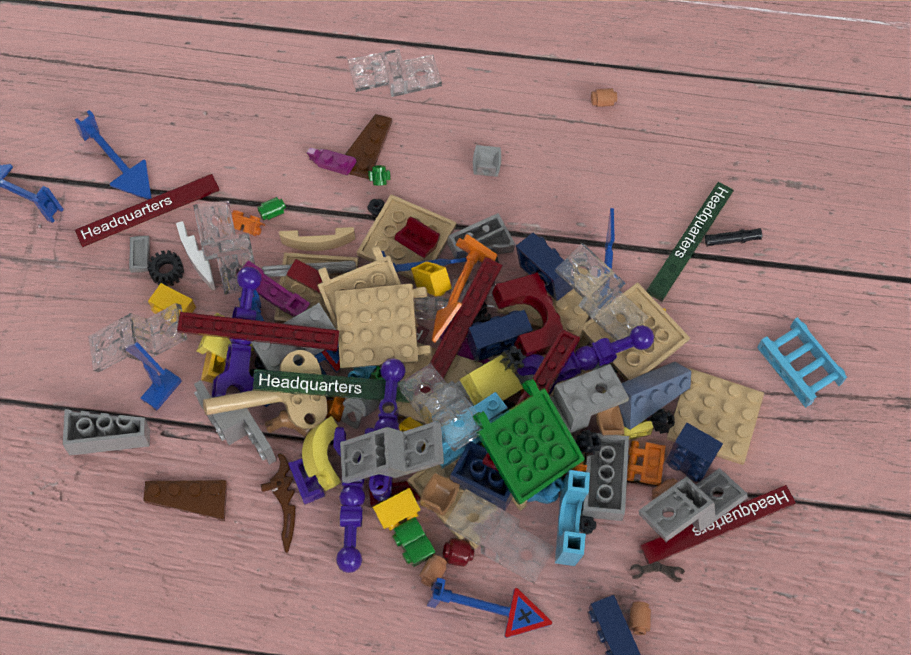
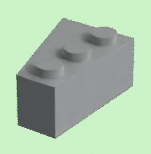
[447,213,516,259]

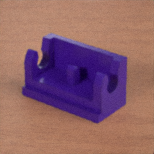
[288,458,325,505]

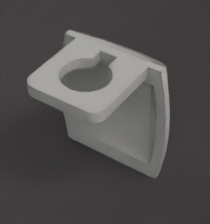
[473,145,501,177]
[341,386,382,429]

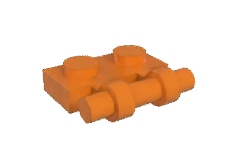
[627,441,666,485]

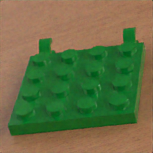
[472,379,585,504]

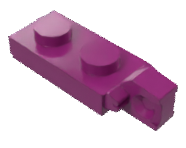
[307,148,357,176]

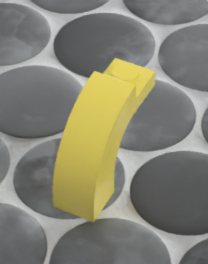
[302,416,341,491]

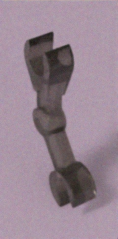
[630,562,685,582]

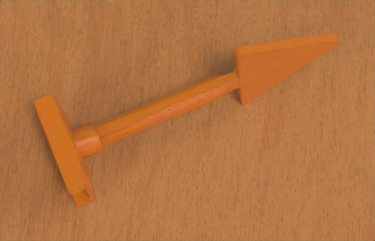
[432,234,497,343]

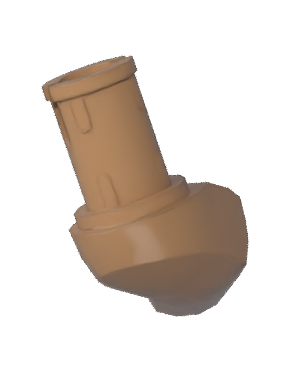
[265,410,311,437]

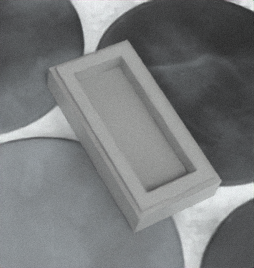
[129,235,150,273]

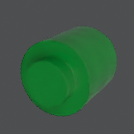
[257,197,286,221]

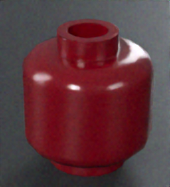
[442,538,474,567]

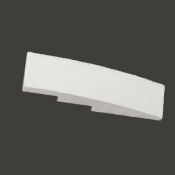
[176,221,216,291]

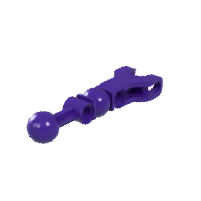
[212,267,262,398]
[517,325,655,395]
[369,358,406,502]
[333,427,375,573]

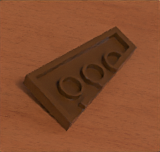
[345,114,392,180]
[143,480,227,521]

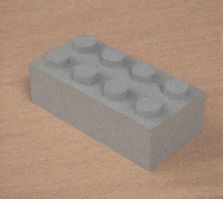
[251,303,336,378]
[581,432,629,521]

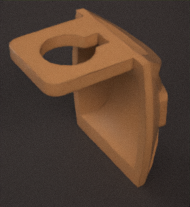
[596,405,624,435]
[419,473,460,516]

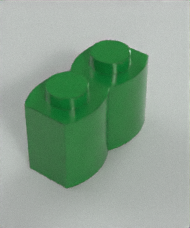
[392,517,435,567]

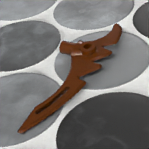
[261,453,295,553]

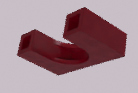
[492,273,565,357]

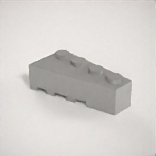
[63,409,150,456]

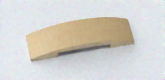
[279,227,355,251]

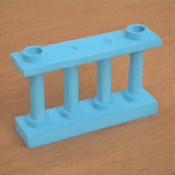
[757,317,847,408]
[440,392,508,469]

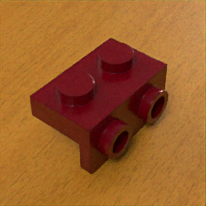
[394,216,440,259]

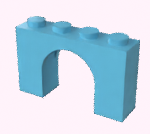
[555,470,590,566]

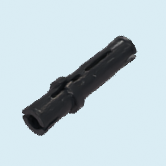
[705,228,762,247]

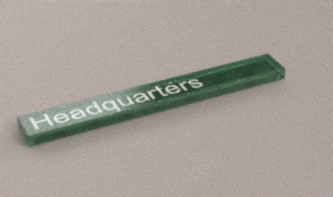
[646,182,734,302]
[252,369,414,403]

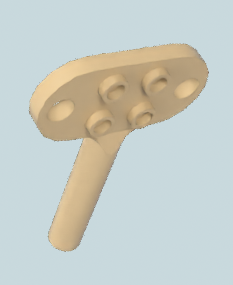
[203,350,327,429]

